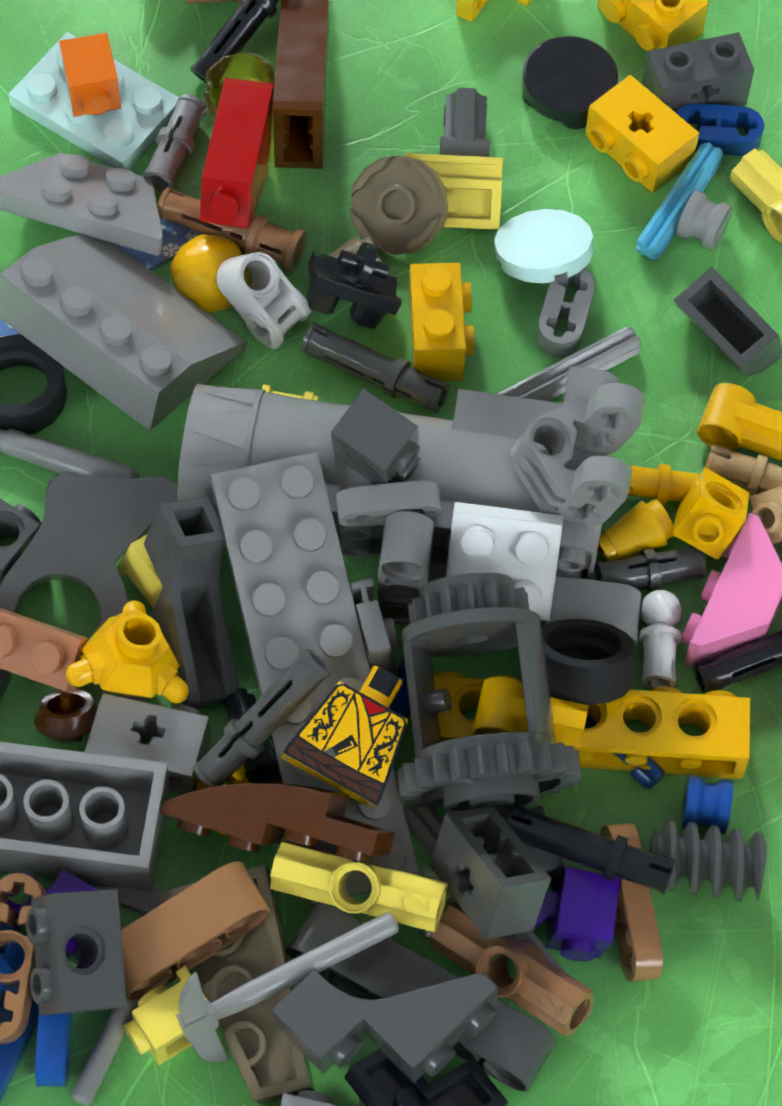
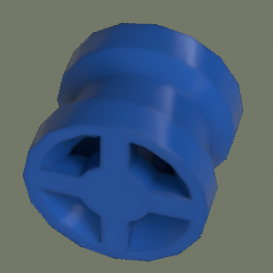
[681,774,733,835]

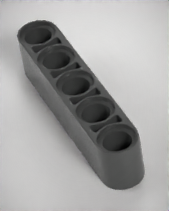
[286,902,557,1092]

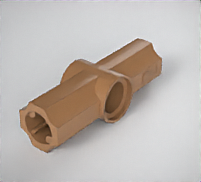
[429,903,595,1037]

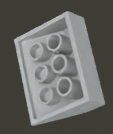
[0,233,247,431]

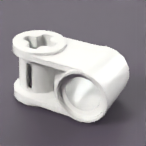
[216,252,312,349]

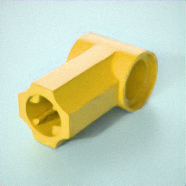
[697,383,782,461]
[472,677,589,754]

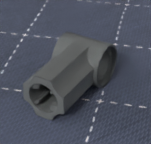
[440,88,490,157]

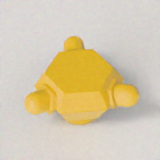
[66,600,189,704]

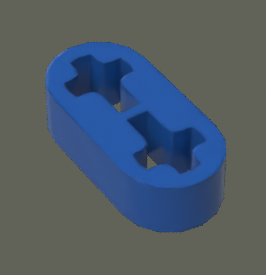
[675,103,765,156]
[35,1013,73,1087]

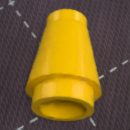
[598,499,674,562]

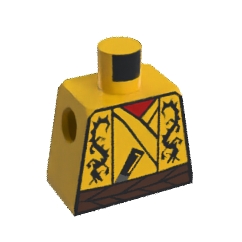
[280,666,408,810]

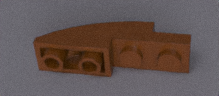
[160,783,395,863]

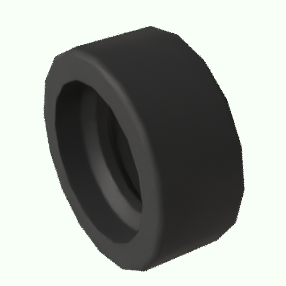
[0,334,67,434]
[541,618,635,705]

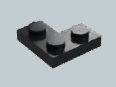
[344,1048,508,1106]

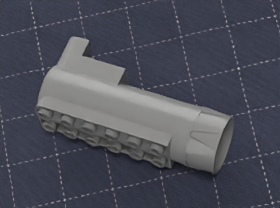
[177,365,620,580]

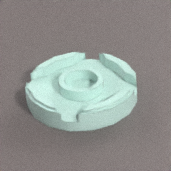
[494,209,594,284]

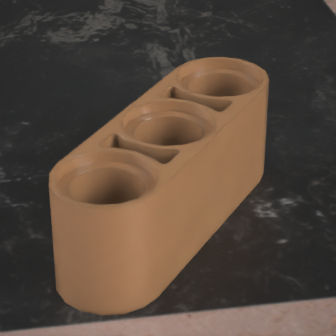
[121,861,271,1000]

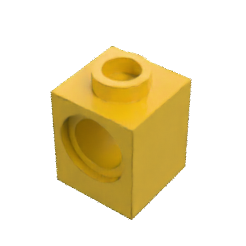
[672,467,750,560]

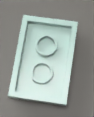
[8,32,179,169]

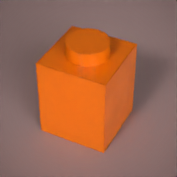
[59,33,121,117]

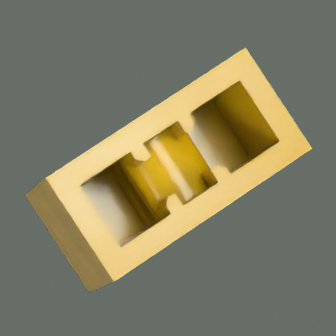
[585,75,699,193]

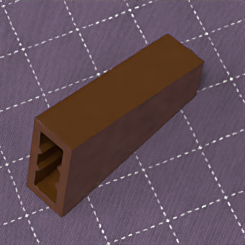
[273,0,329,169]

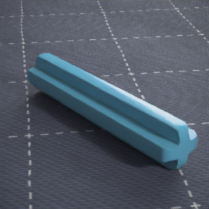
[636,142,723,260]

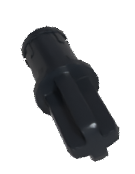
[224,688,280,784]

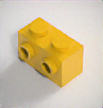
[598,0,709,51]
[408,263,475,381]

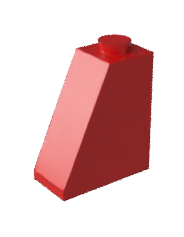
[200,77,274,229]

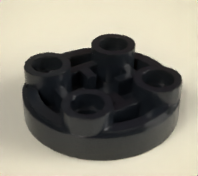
[522,36,618,129]

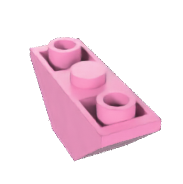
[681,513,782,668]

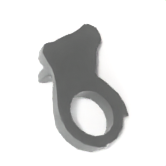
[0,472,178,630]

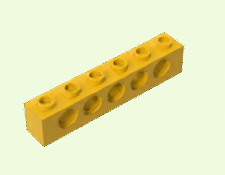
[434,671,750,779]

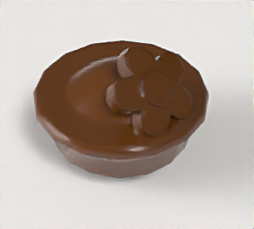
[34,689,98,743]

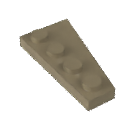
[157,865,315,1104]

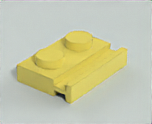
[405,153,503,230]

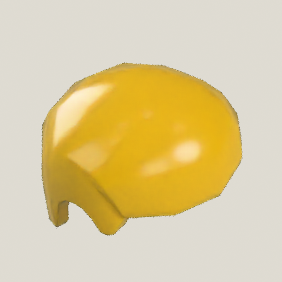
[170,234,251,313]

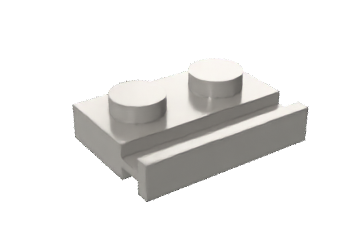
[350,578,398,673]

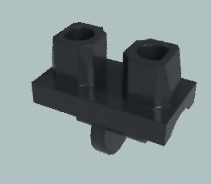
[307,242,402,329]

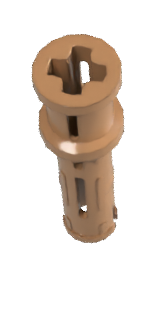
[157,187,307,273]

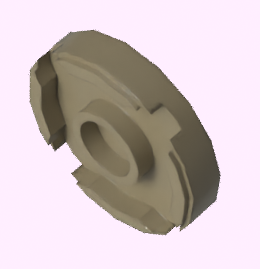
[350,155,448,255]

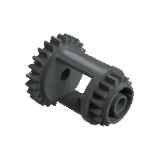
[397,573,582,812]

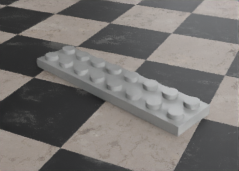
[210,452,420,906]

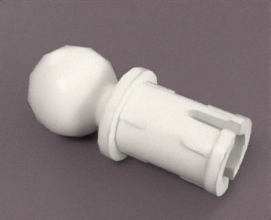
[639,590,682,689]

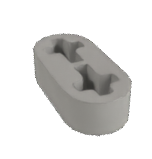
[537,268,595,357]
[336,480,442,527]

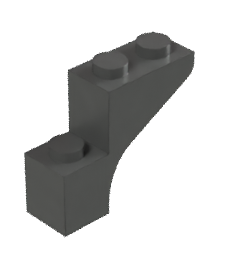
[144,497,239,709]
[272,969,498,1083]

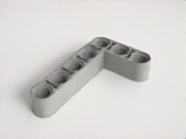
[377,511,641,646]

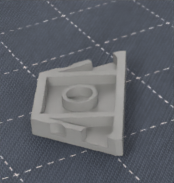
[0,153,163,256]

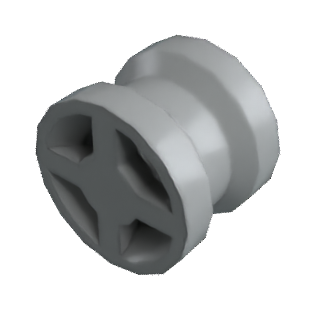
[676,190,733,251]

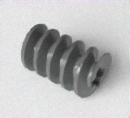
[649,818,766,902]

